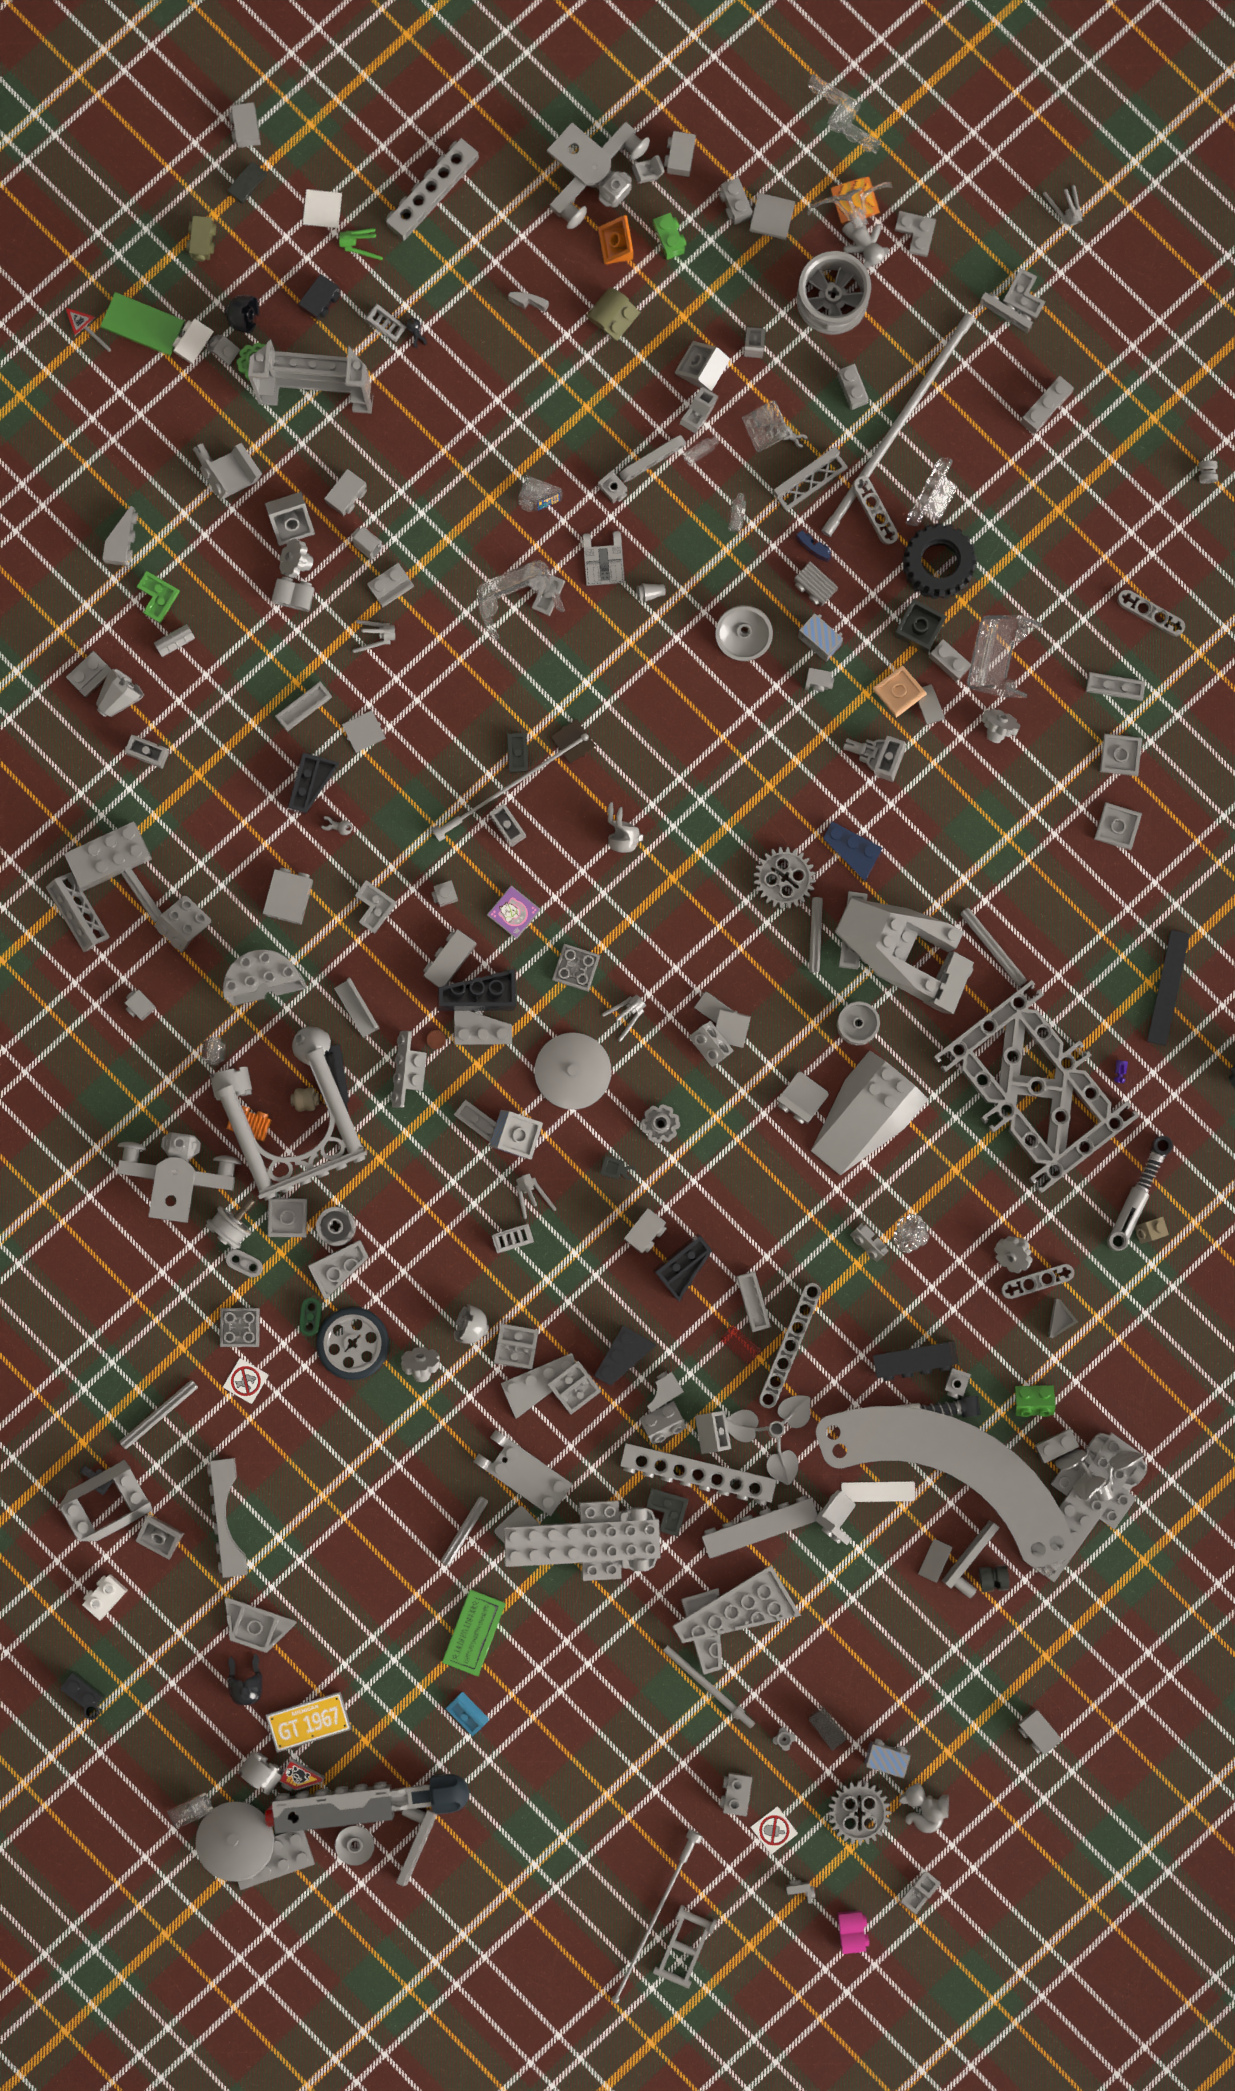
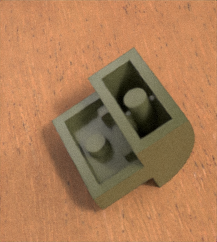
[586,287,640,341]

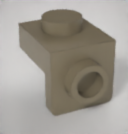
[1135,1217,1169,1244]

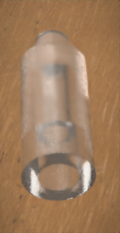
[682,436,719,466]
[728,493,747,532]

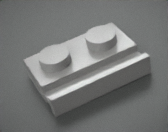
[367,563,414,607]
[66,651,111,698]

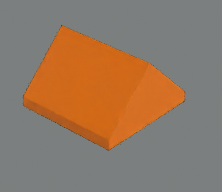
[598,215,633,264]

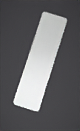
[841,1482,915,1502]

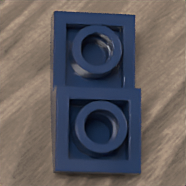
[796,530,831,562]

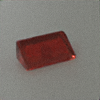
[719,1325,761,1365]

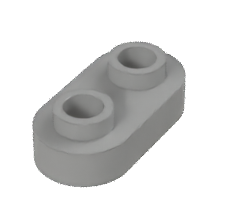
[226,1249,263,1277]

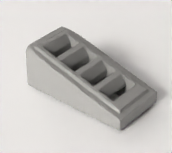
[364,304,406,342]
[492,1224,534,1254]

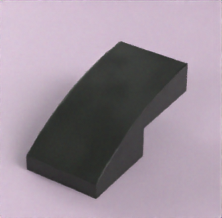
[227,162,267,204]

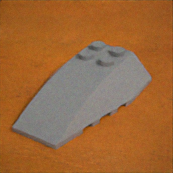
[811,1051,929,1175]

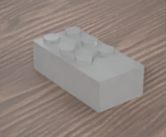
[64,821,152,891]

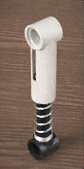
[899,1396,981,1417]

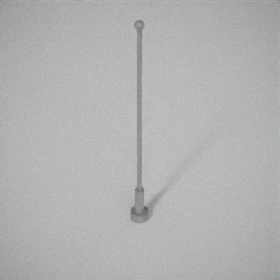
[431,733,589,842]
[612,1829,703,2003]

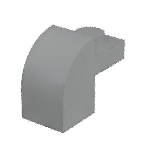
[680,387,718,433]

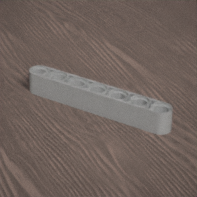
[759,1283,821,1408]

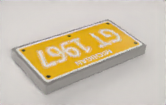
[266,1692,352,1753]

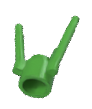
[339,228,383,260]

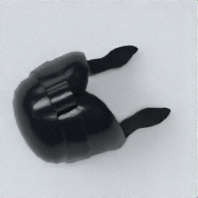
[227,1654,263,1705]

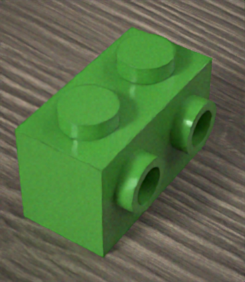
[653,213,687,260]

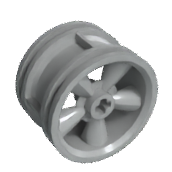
[797,251,871,335]

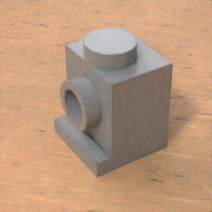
[598,470,627,503]
[805,668,834,692]
[944,1368,971,1399]

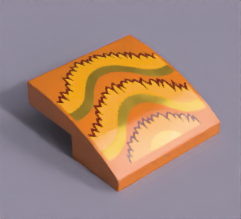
[831,177,880,225]

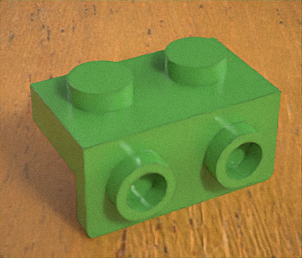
[1015,1385,1056,1417]

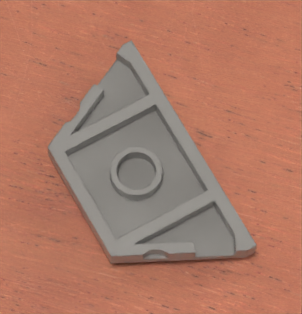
[225,1597,297,1653]

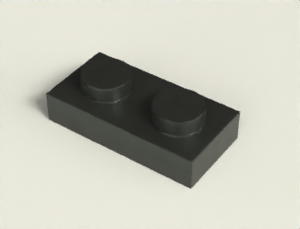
[507,733,528,773]

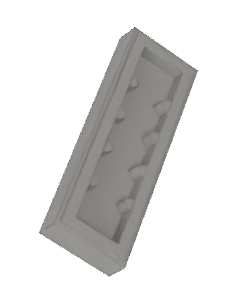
[275,681,332,732]
[736,1271,771,1332]

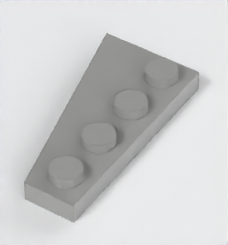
[501,1353,576,1419]
[681,1588,722,1675]

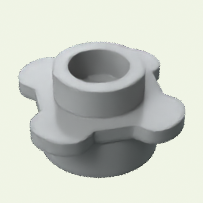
[773,1727,796,1751]

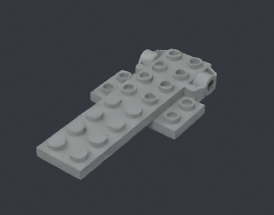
[1022,1432,1147,1582]
[504,1500,660,1581]

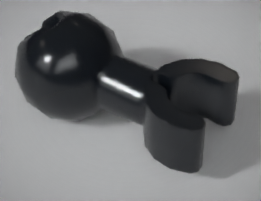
[406,318,427,348]

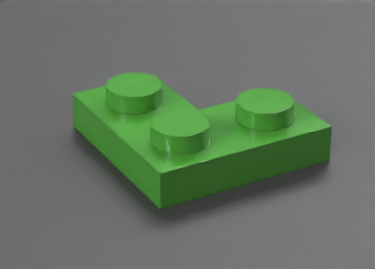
[137,571,180,623]

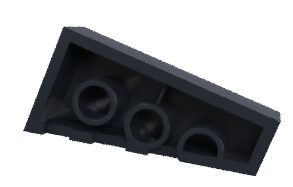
[437,969,516,1011]
[873,1341,959,1381]

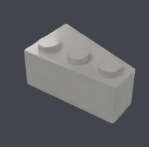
[923,952,974,1014]

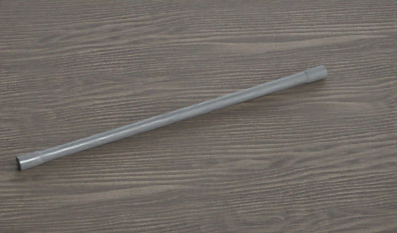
[821,313,975,537]

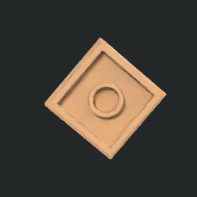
[873,665,926,717]

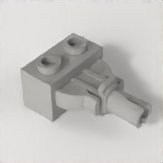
[843,736,906,782]

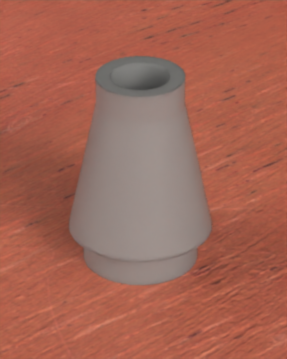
[636,583,666,602]

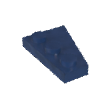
[823,822,882,882]

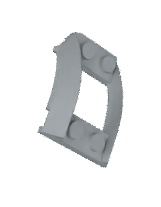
[59,1460,152,1541]

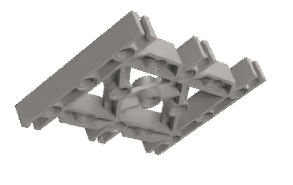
[933,980,1140,1194]

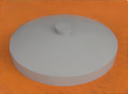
[535,1033,611,1110]
[196,1802,274,1882]

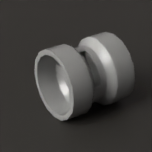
[1198,461,1218,484]

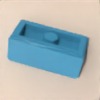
[445,1692,489,1737]

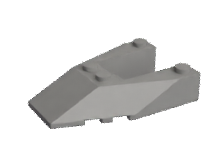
[835,898,964,1002]

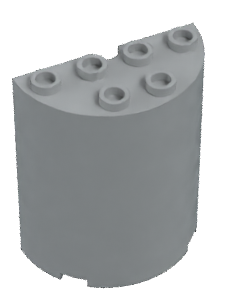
[223,950,308,1006]

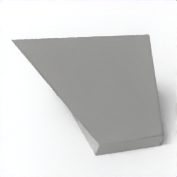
[1048,1299,1078,1338]

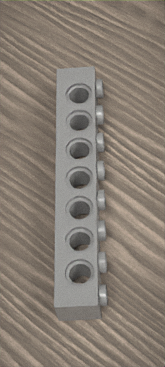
[620,1443,777,1505]

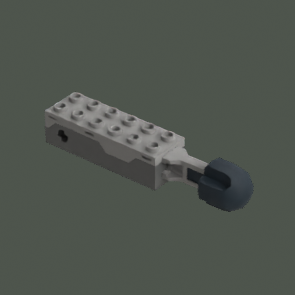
[265,1774,469,1834]

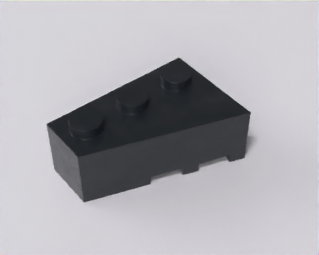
[653,1233,712,1302]
[594,1326,656,1385]

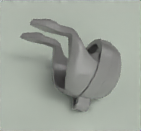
[608,802,643,853]

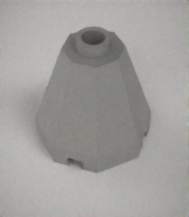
[96,669,144,717]

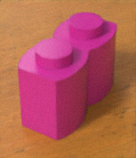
[838,1910,869,1954]

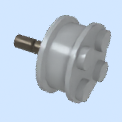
[206,1197,255,1249]

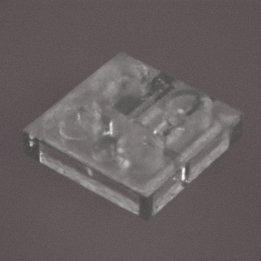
[742,401,790,452]

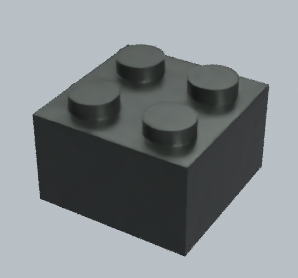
[894,599,947,654]

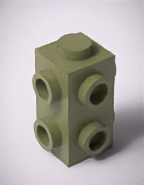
[186,216,216,262]

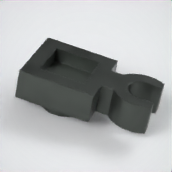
[600,1156,636,1180]

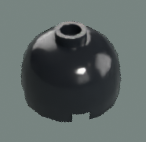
[225,295,259,333]

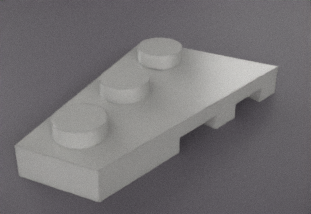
[454,1011,512,1045]
[308,1240,369,1300]

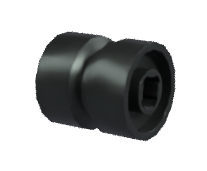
[979,1565,1009,1592]

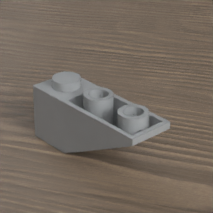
[103,506,138,566]

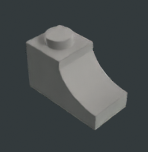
[647,1371,684,1412]

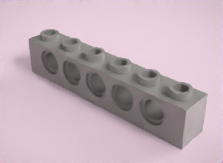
[386,138,479,241]

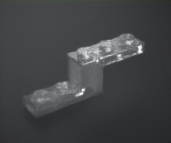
[808,74,881,154]

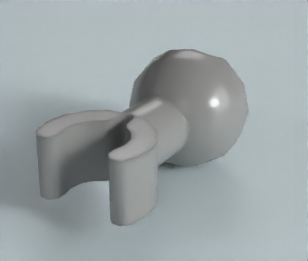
[778,425,808,449]
[322,816,352,835]

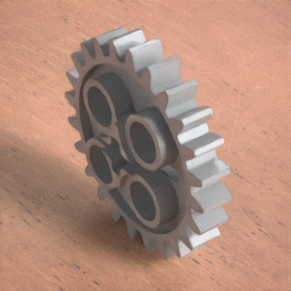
[754,847,816,909]
[828,1780,891,1845]

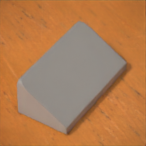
[694,991,734,1024]
[918,1539,952,1583]

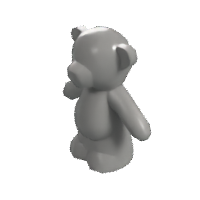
[842,216,889,268]

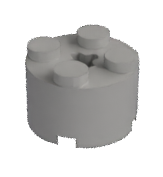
[210,1067,252,1101]
[316,1207,356,1246]
[237,1751,283,1795]

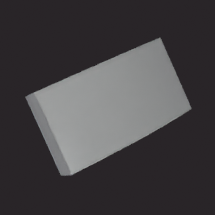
[508,292,549,312]
[917,684,945,725]
[899,1871,941,1915]

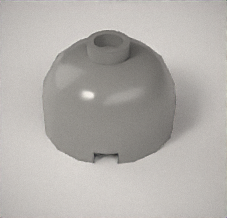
[292,1026,331,1065]
[454,1304,489,1344]

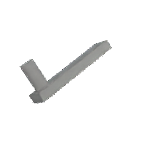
[941,1520,1000,1598]
[396,1808,437,1886]

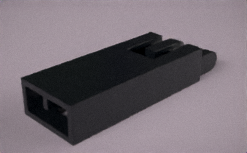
[324,1045,350,1117]

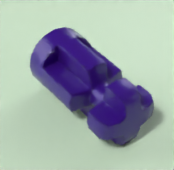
[1114,1060,1128,1083]

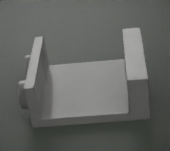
[200,443,262,500]

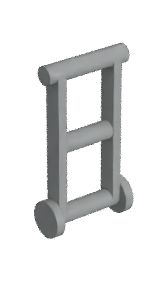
[653,1905,717,1989]

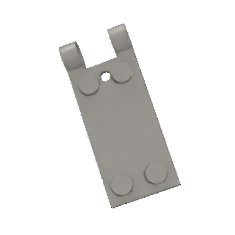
[473,1430,573,1516]

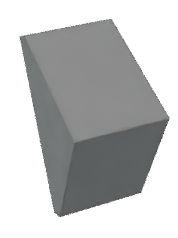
[744,327,765,358]

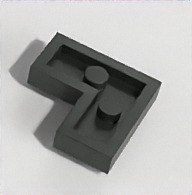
[646,1488,689,1537]

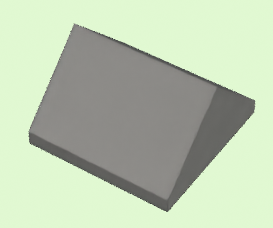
[136,1515,184,1560]

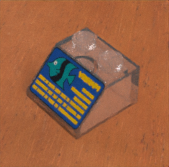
[518,475,563,512]

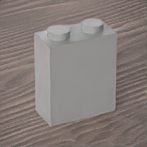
[263,868,313,925]

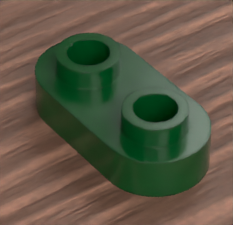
[299,1297,321,1336]

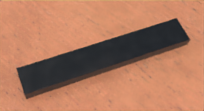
[1147,930,1190,1046]

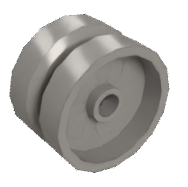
[836,1001,880,1046]

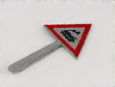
[65,307,111,351]

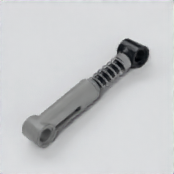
[1107,1136,1173,1251]

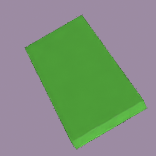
[100,292,185,356]

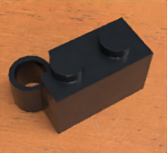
[60,1672,105,1720]

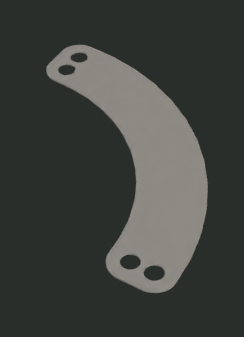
[816,1406,1074,1567]

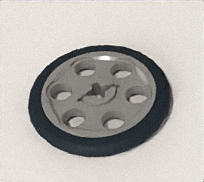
[316,1307,389,1380]

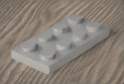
[238,1830,315,1890]

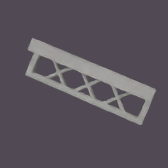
[773,446,848,512]
[46,872,110,952]

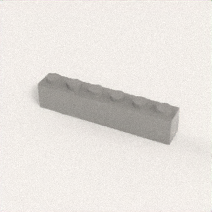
[702,1495,818,1559]

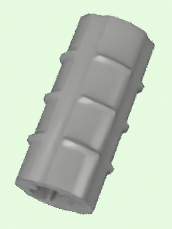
[154,624,195,657]

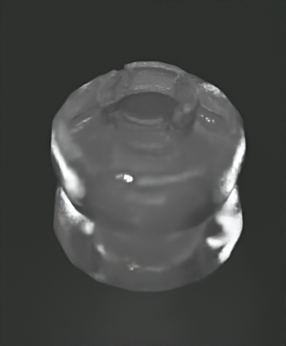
[201,1037,226,1065]

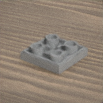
[552,944,600,992]
[220,1308,260,1347]

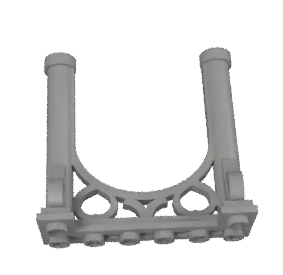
[215,1047,367,1200]

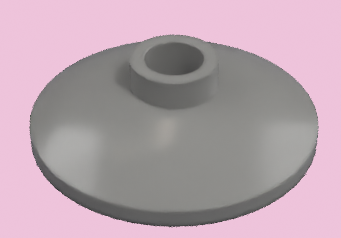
[335,1826,374,1865]

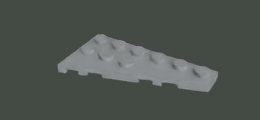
[672,1565,801,1643]

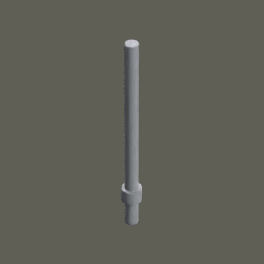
[663,1645,755,1729]

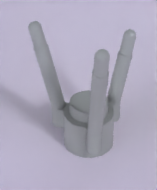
[1043,185,1083,227]
[353,620,395,653]
[602,995,646,1042]
[515,1174,556,1219]

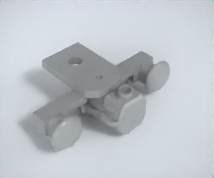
[547,122,650,229]
[117,1132,242,1223]

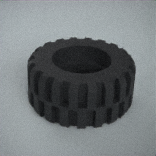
[902,523,977,599]

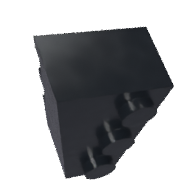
[286,752,340,815]

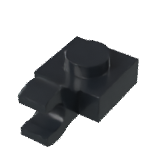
[80,1465,113,1495]

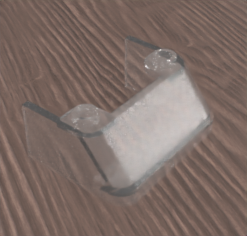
[477,560,565,640]
[967,615,1042,698]

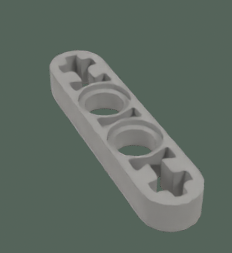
[619,435,687,482]
[852,476,898,545]
[1117,590,1185,636]
[1001,1264,1074,1299]

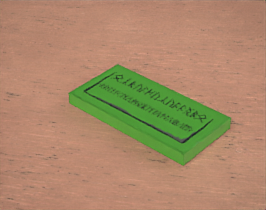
[442,1589,506,1676]

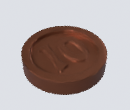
[427,1030,446,1049]

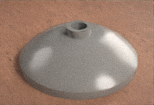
[716,605,773,661]

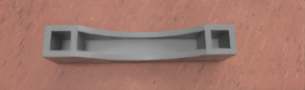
[207,1458,248,1578]

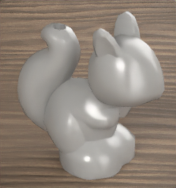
[899,1783,949,1833]

